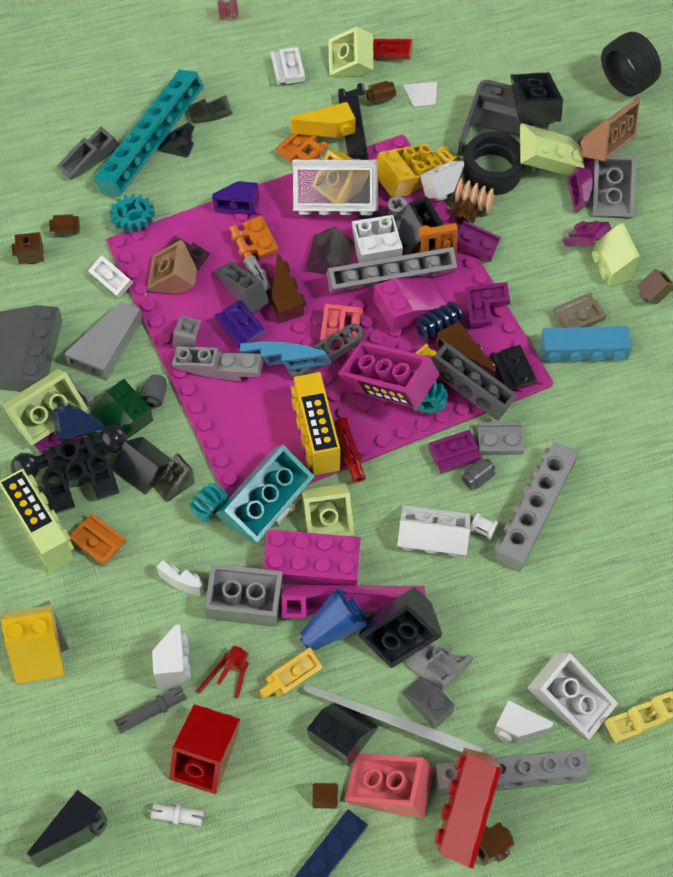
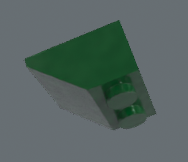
[91,379,153,439]

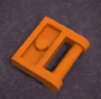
[418,223,458,257]

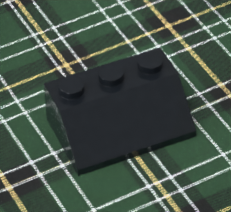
[358,586,442,668]

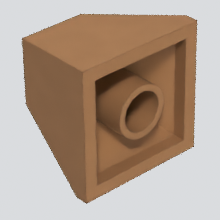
[147,240,197,294]

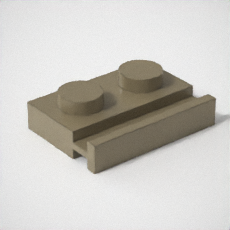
[553,292,607,328]

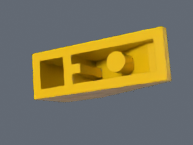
[290,102,355,138]

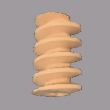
[450,177,496,215]

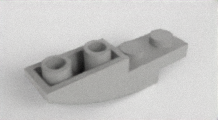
[172,346,264,381]

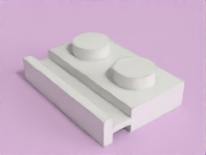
[270,47,305,85]

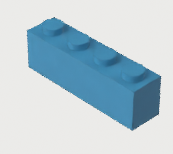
[540,326,632,363]

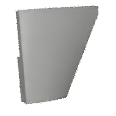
[405,643,473,691]

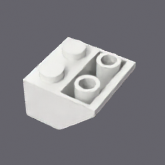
[352,215,403,263]
[152,625,191,690]

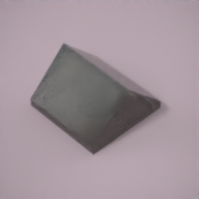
[305,226,354,274]

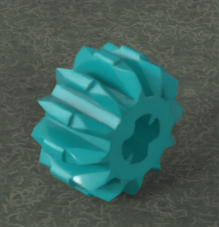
[414,380,448,415]
[190,483,228,522]

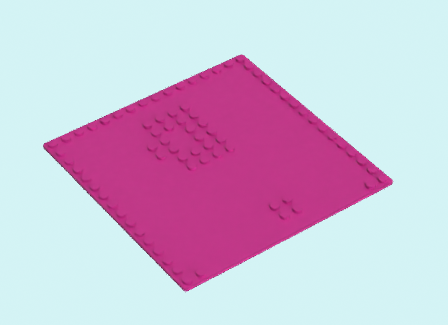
[107,134,553,498]

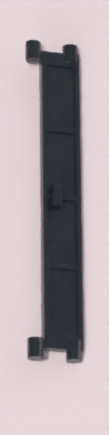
[338,83,387,220]

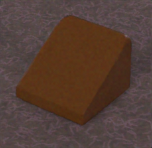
[312,783,338,809]

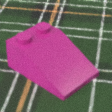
[373,277,446,333]

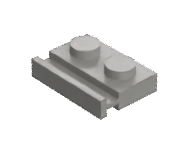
[477,422,524,455]

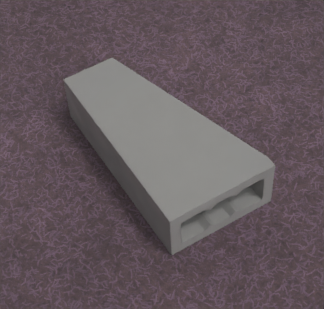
[65,302,142,381]

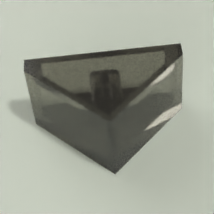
[153,453,195,502]

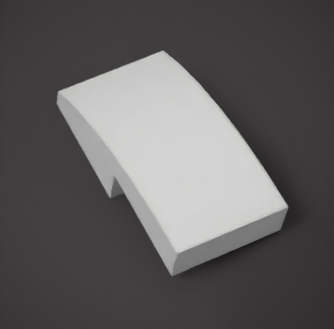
[156,560,204,597]

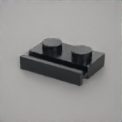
[490,345,537,390]

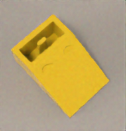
[377,143,443,197]

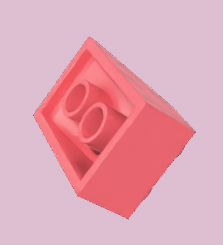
[345,754,434,818]

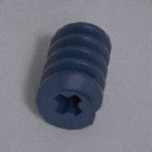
[415,301,464,343]

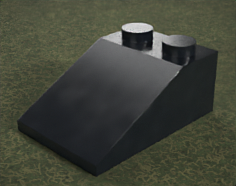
[510,72,563,125]
[26,789,108,868]

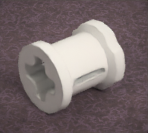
[470,512,498,541]

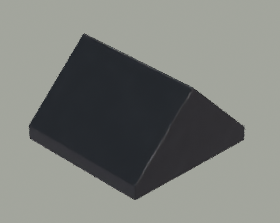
[112,437,176,495]

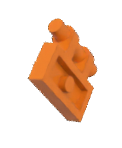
[276,134,328,171]
[230,216,279,260]

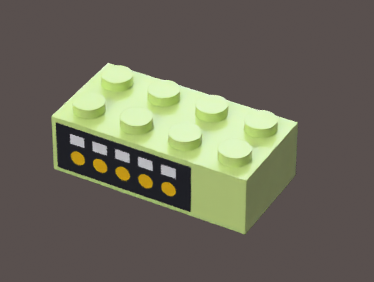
[0,469,74,573]

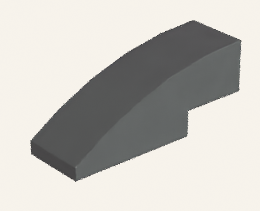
[57,126,120,180]

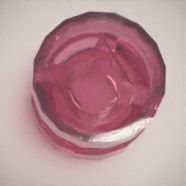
[217,0,238,20]

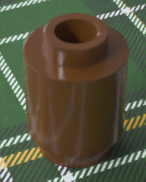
[366,81,396,105]
[49,214,80,236]

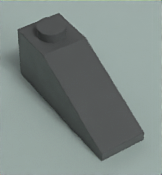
[214,261,269,312]

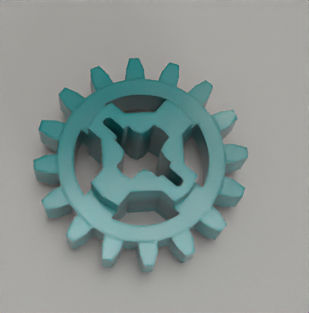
[109,194,155,233]

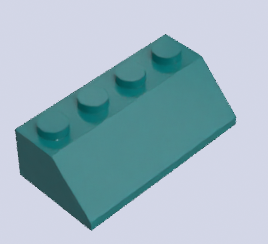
[216,445,315,543]

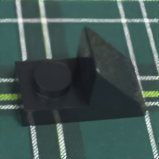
[158,122,195,158]

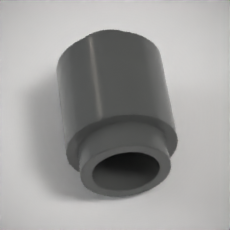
[141,374,167,409]
[461,458,495,490]

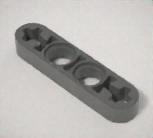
[287,324,365,378]

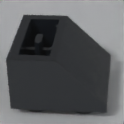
[394,196,444,255]

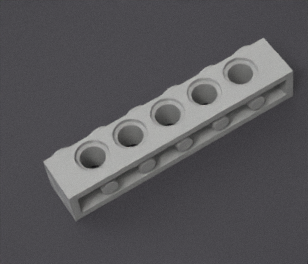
[326,247,457,294]
[494,442,578,572]
[434,750,590,797]

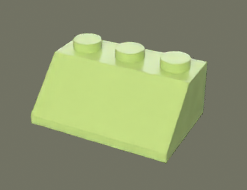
[520,123,584,176]
[2,369,88,446]

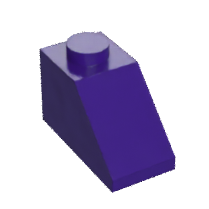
[212,181,260,215]

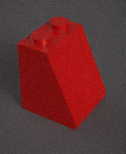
[169,704,240,795]

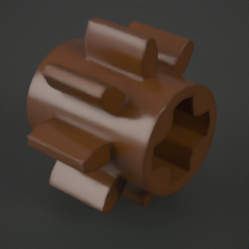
[451,200,478,225]

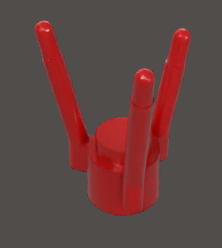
[197,646,249,698]

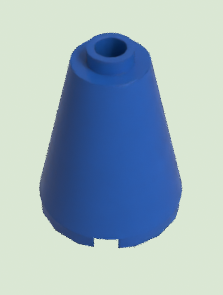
[300,587,368,651]

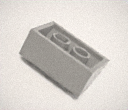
[205,564,283,626]

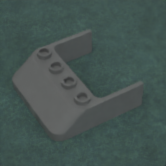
[457,80,550,175]

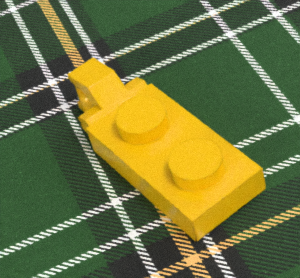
[258,647,323,699]

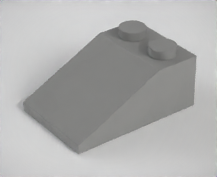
[592,155,636,218]

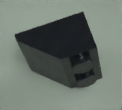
[307,702,378,766]

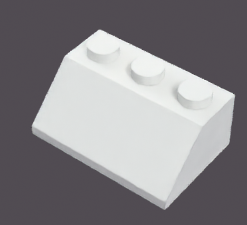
[397,505,470,557]

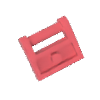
[320,304,363,350]

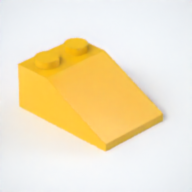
[1,605,65,684]

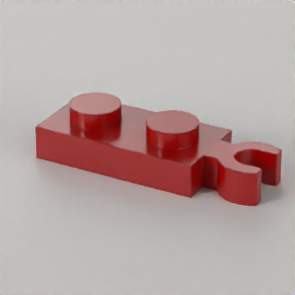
[373,39,413,59]

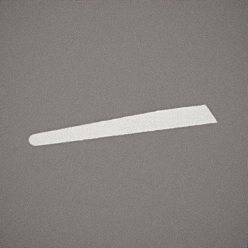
[304,686,483,752]

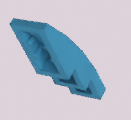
[240,342,331,371]

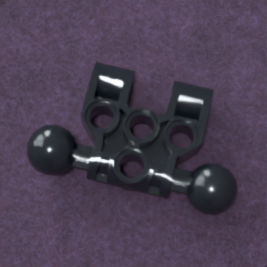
[10,425,128,514]

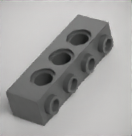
[432,343,517,421]

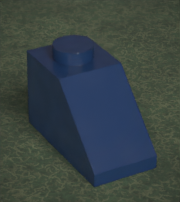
[51,403,105,439]

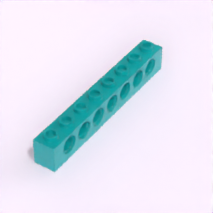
[93,69,204,197]

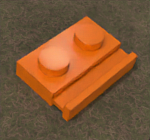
[70,513,127,567]

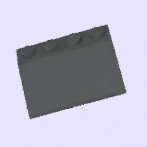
[0,305,62,392]

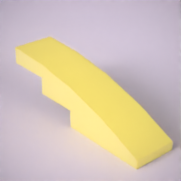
[604,691,673,744]

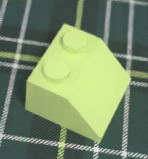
[329,27,374,77]
[592,223,640,287]
[301,483,354,536]

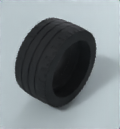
[601,31,662,96]
[463,131,524,195]

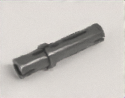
[114,686,187,734]

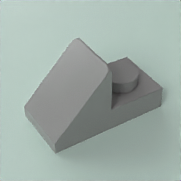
[173,315,201,347]

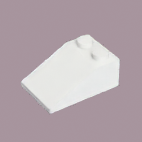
[527,652,618,740]

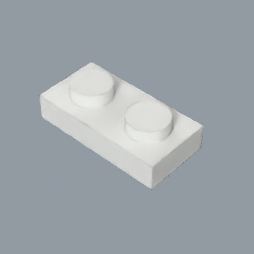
[88,255,133,298]

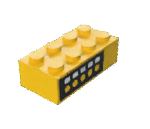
[291,372,340,476]

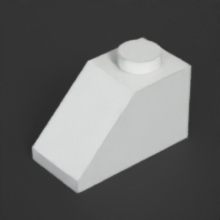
[420,161,464,201]
[493,700,553,744]

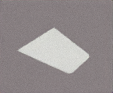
[403,82,437,106]

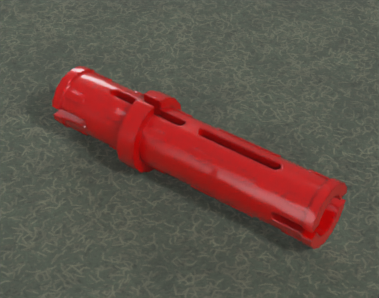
[334,418,366,483]

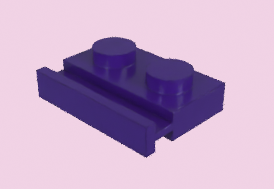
[215,300,265,349]

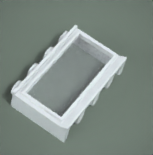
[292,159,378,215]

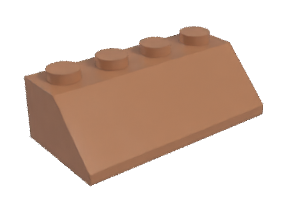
[581,97,641,161]

